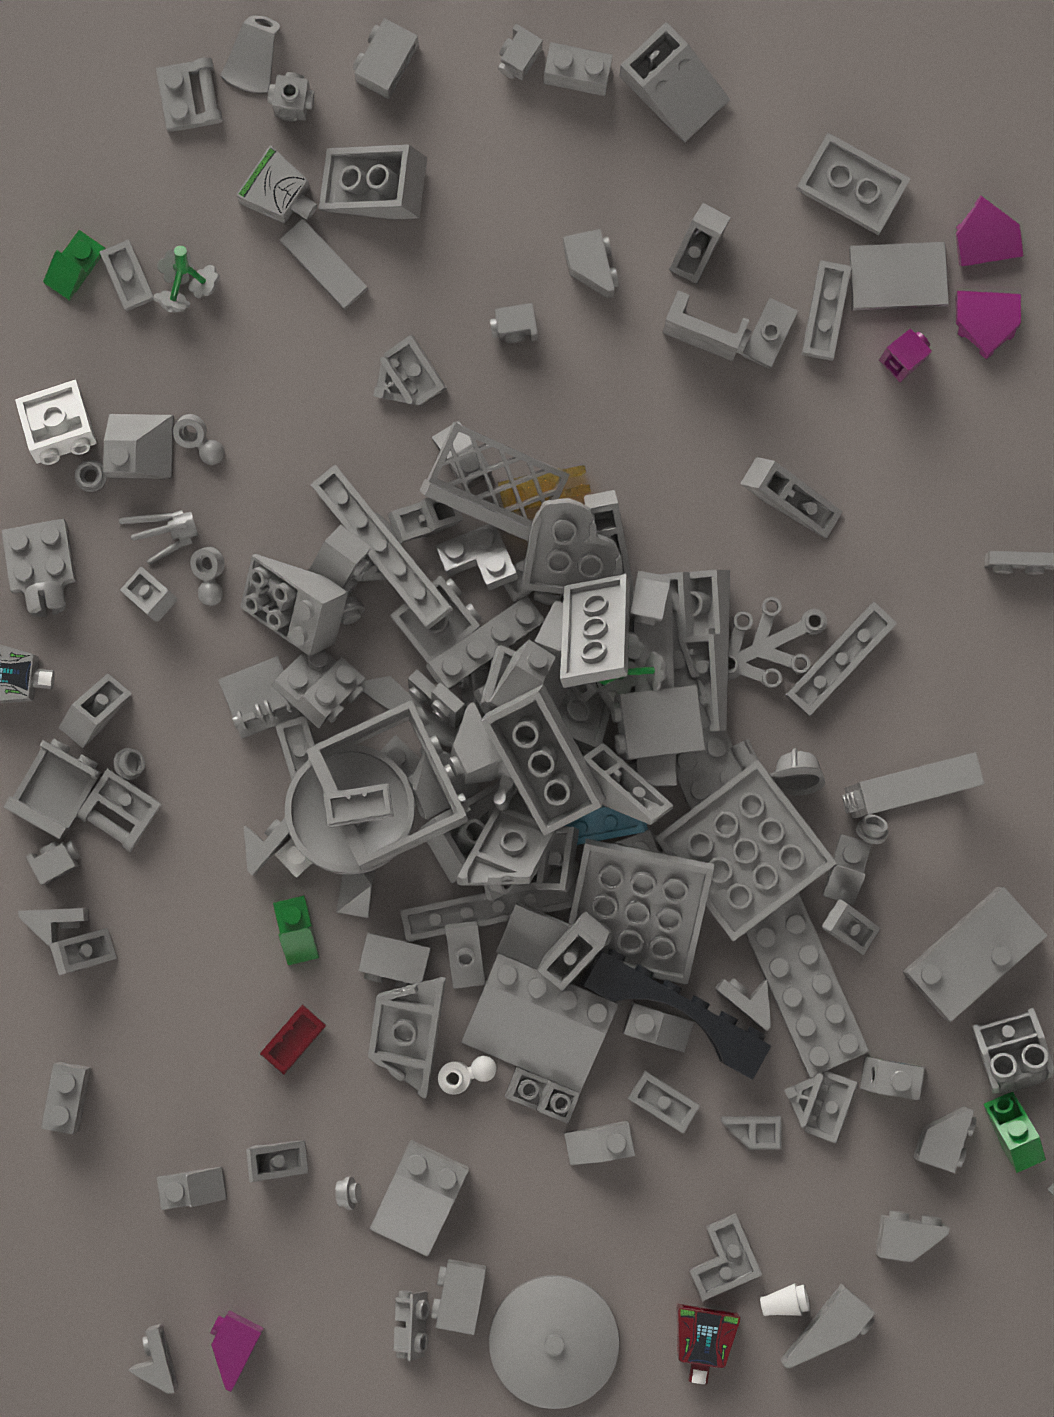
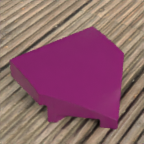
[955,195,1024,267]
[955,291,1021,360]

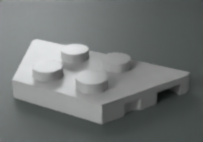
[457,791,556,885]
[368,977,446,1098]

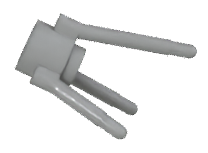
[119,510,198,565]

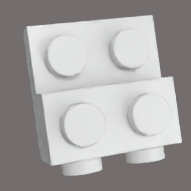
[15,379,97,465]

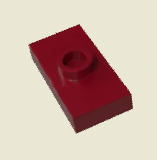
[260,1004,327,1075]

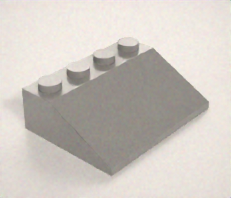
[461,953,618,1093]

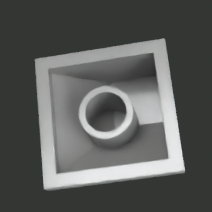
[103,414,174,479]
[488,640,569,709]
[448,702,502,784]

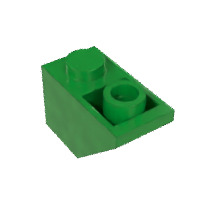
[983,1092,1046,1173]

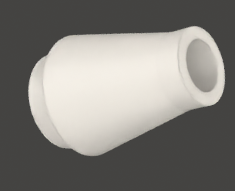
[760,1283,810,1316]

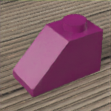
[879,328,932,383]
[210,1310,264,1392]

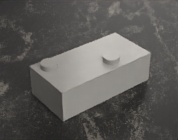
[481,684,605,836]
[903,887,1048,1022]

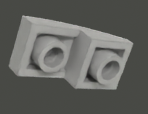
[504,1067,580,1123]

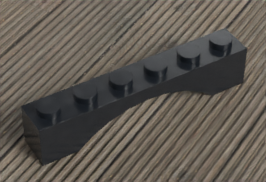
[580,948,771,1080]

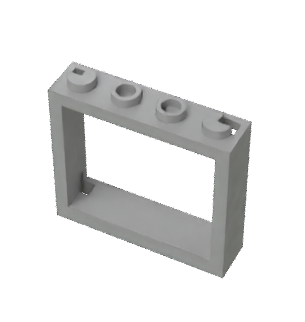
[305,700,471,871]
[842,752,984,819]

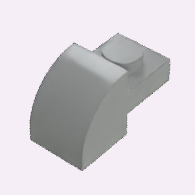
[388,497,463,544]

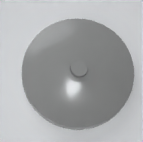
[285,745,415,875]
[489,1275,619,1409]

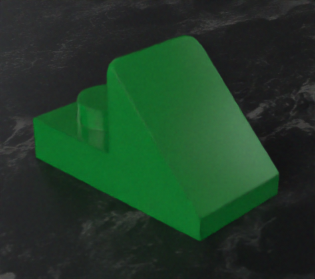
[43,230,105,301]
[273,895,320,965]

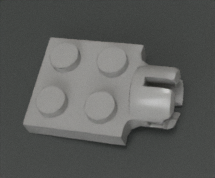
[1,518,76,617]

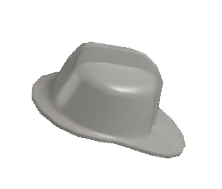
[770,748,825,795]

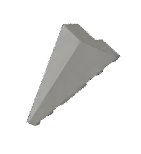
[659,570,730,731]

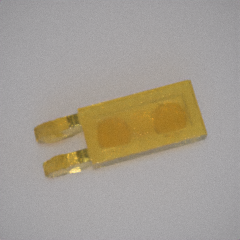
[497,465,591,512]

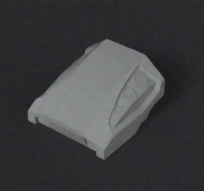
[972,1008,1054,1093]

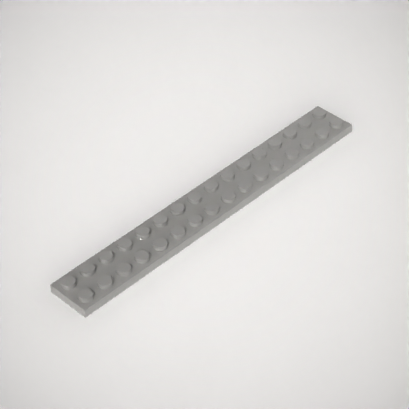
[628,593,869,1078]

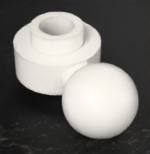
[438,1056,497,1095]

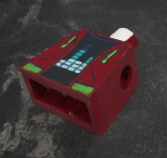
[676,1303,741,1384]

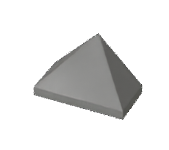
[336,869,376,918]

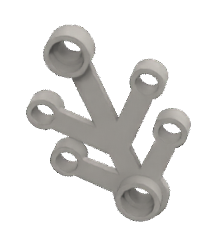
[728,597,827,688]

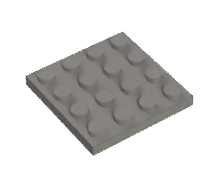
[655,760,837,941]
[568,838,714,984]

